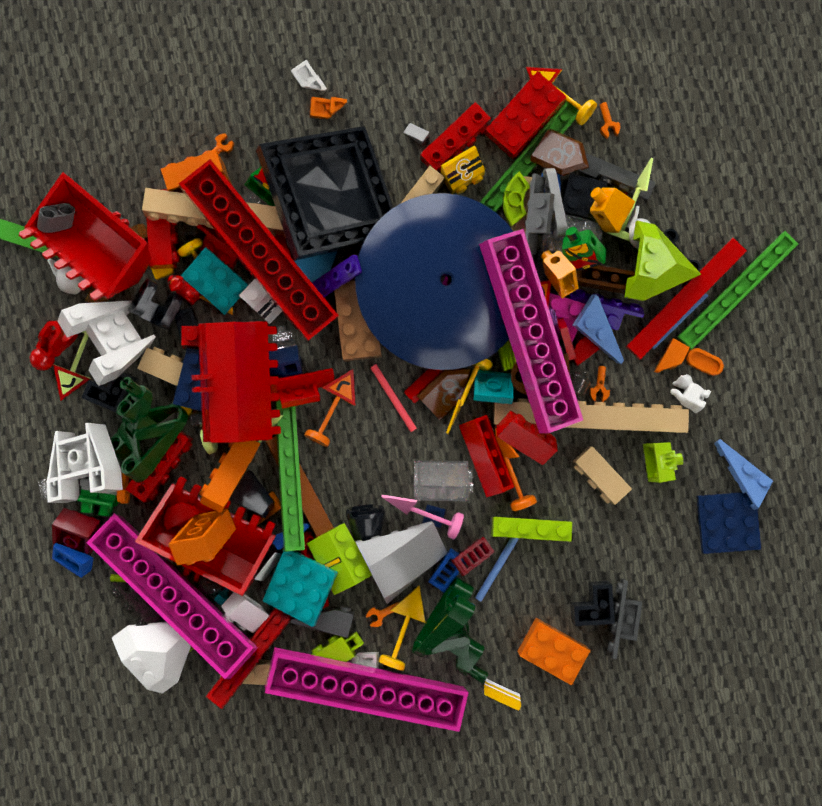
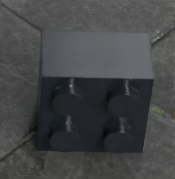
[562,173,608,225]

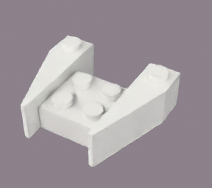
[57,301,156,386]
[47,423,123,503]

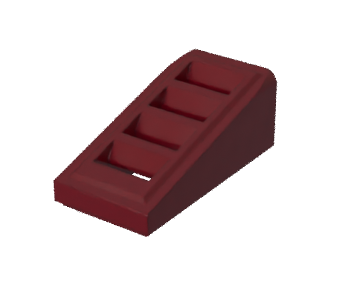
[451,537,494,577]

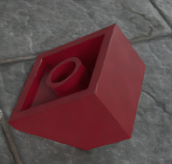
[52,508,100,556]

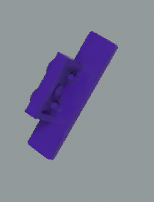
[312,255,362,297]
[568,289,644,330]

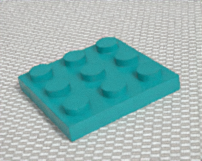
[263,551,338,627]

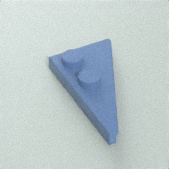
[573,295,624,364]
[714,439,773,510]

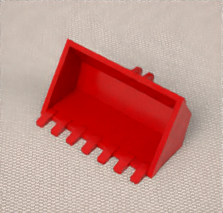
[19,172,152,300]
[192,321,281,443]
[135,477,276,596]

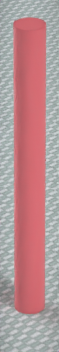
[370,364,417,432]

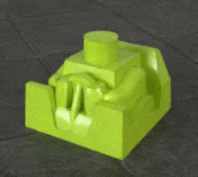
[643,442,683,483]

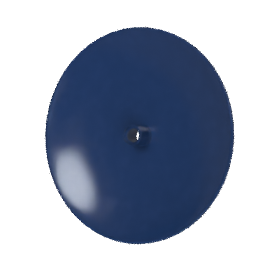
[355,193,513,370]

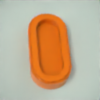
[686,348,724,376]

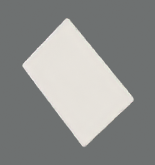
[254,552,282,581]

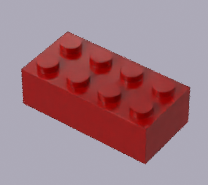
[485,71,566,159]

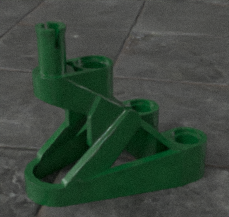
[110,377,188,483]
[411,577,488,683]

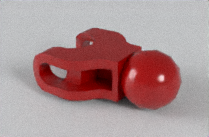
[29,321,80,371]

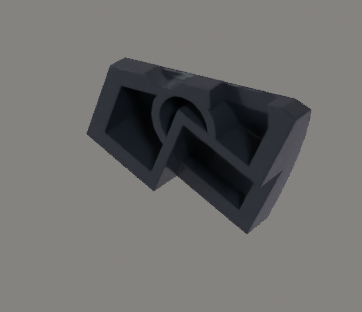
[229,470,274,519]

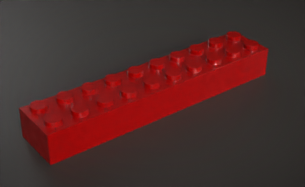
[178,159,339,342]

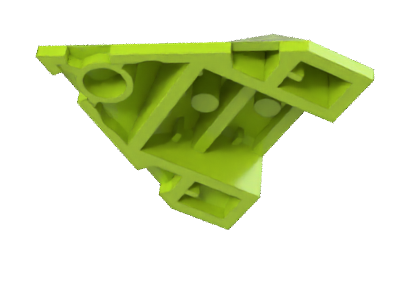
[624,220,701,301]

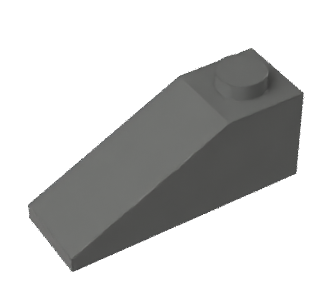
[291,605,355,638]

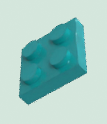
[473,370,513,404]

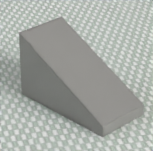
[403,123,429,146]

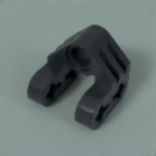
[127,279,183,330]

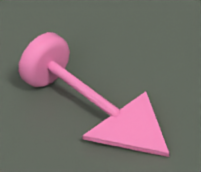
[381,495,464,540]

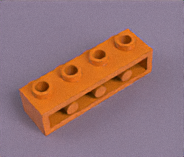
[199,441,261,514]

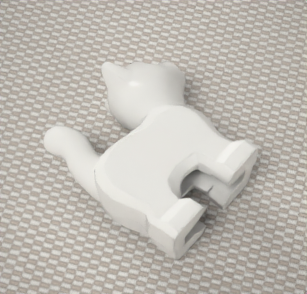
[670,374,711,413]

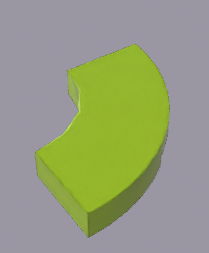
[503,171,530,227]

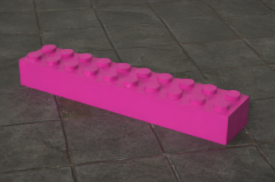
[479,229,584,433]
[86,513,258,679]
[265,647,468,732]

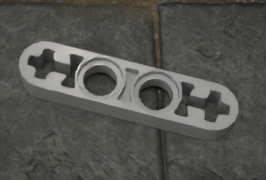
[543,168,567,237]

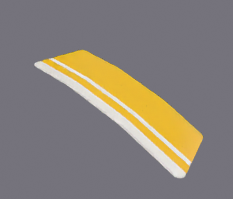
[484,679,521,710]

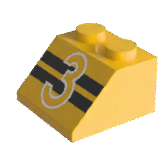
[440,145,485,194]

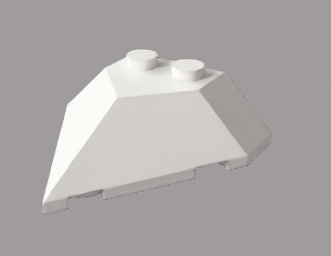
[112,622,191,693]

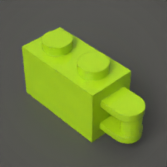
[311,631,364,662]

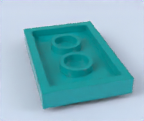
[181,247,249,315]

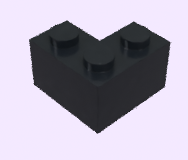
[82,372,139,413]
[570,581,615,626]

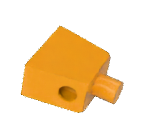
[590,187,635,233]
[541,250,579,298]

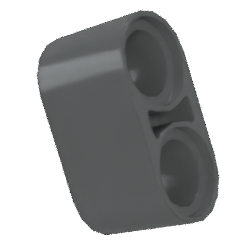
[37,203,75,233]

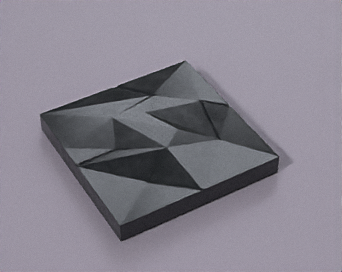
[256,126,394,261]

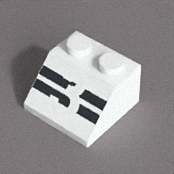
[239,279,282,324]

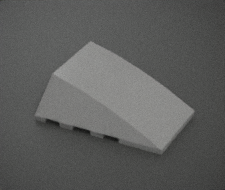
[355,521,447,604]

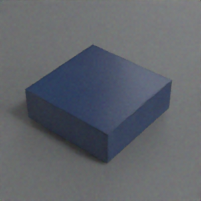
[422,504,446,528]

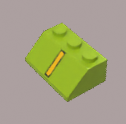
[306,523,372,595]

